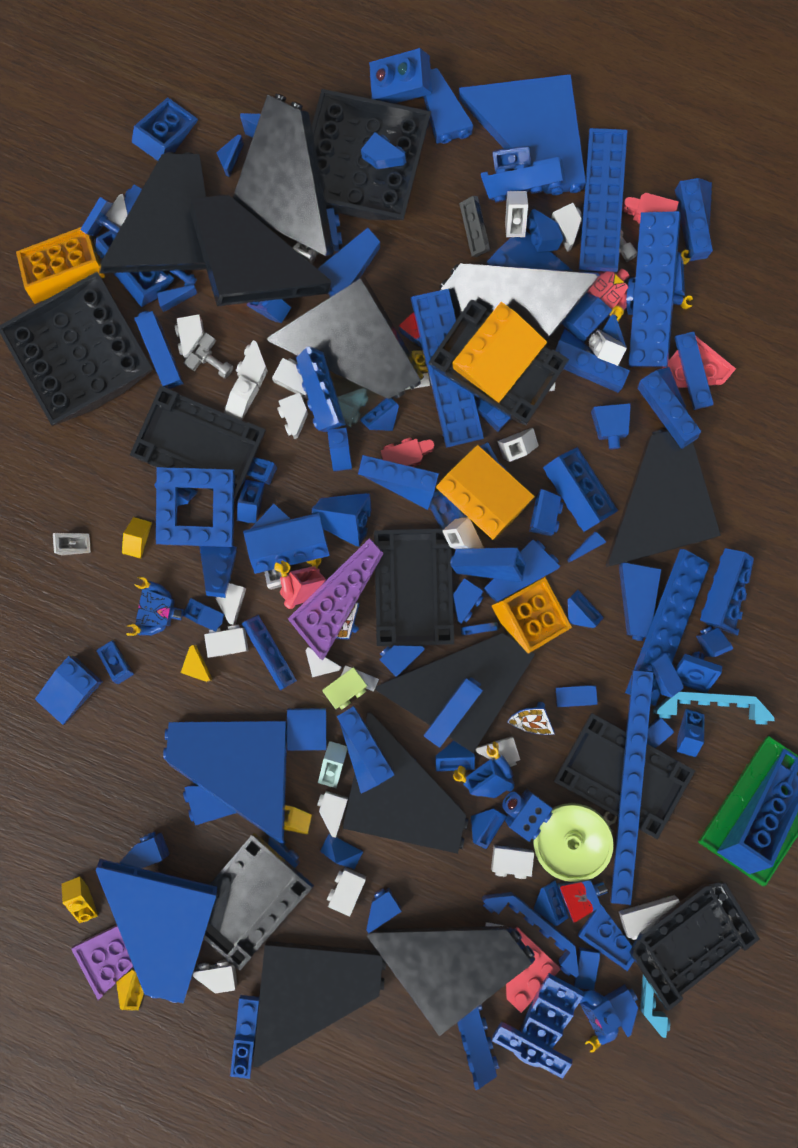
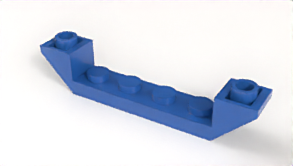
[482,892,579,978]

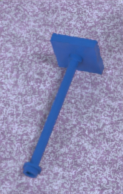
[80,197,197,286]

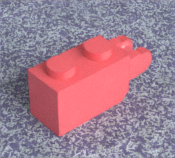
[622,193,679,224]
[381,438,435,467]

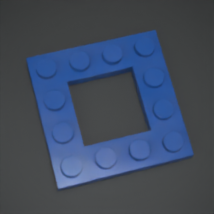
[156,467,234,547]

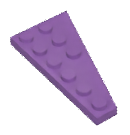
[288,538,384,660]
[71,925,133,1000]

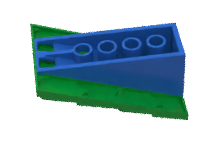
[698,736,798,886]

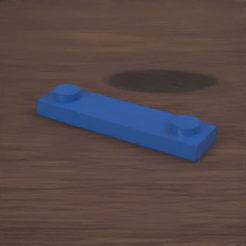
[675,332,713,410]
[242,615,297,690]

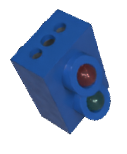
[369,48,432,104]
[502,788,553,842]

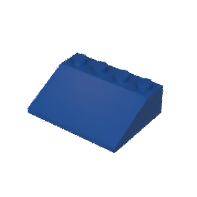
[486,231,573,271]

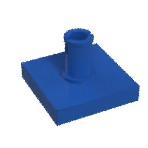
[675,652,722,693]

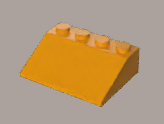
[16,227,105,304]
[452,302,547,403]
[436,445,535,540]

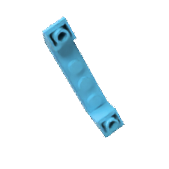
[653,692,774,725]
[640,975,670,1038]

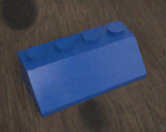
[543,447,618,532]
[243,513,330,574]

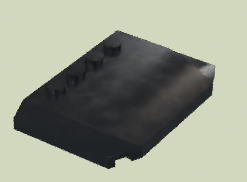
[629,881,760,1011]

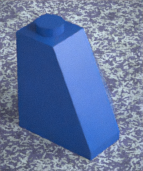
[312,493,372,547]

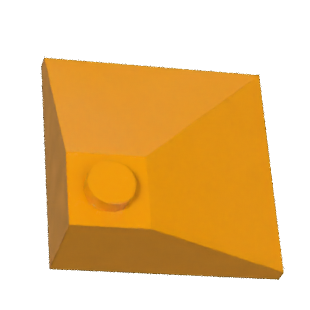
[492,577,572,653]

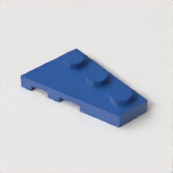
[200,546,237,598]
[578,904,634,971]

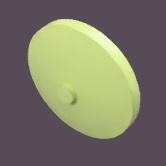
[534,803,613,882]

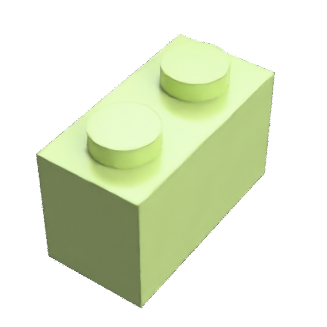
[322,667,367,710]

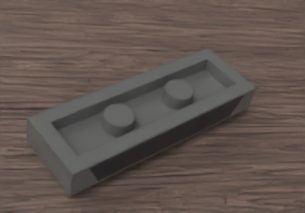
[459,196,490,257]

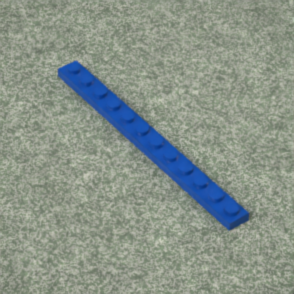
[610,670,653,905]

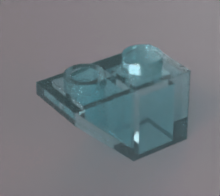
[338,388,369,427]

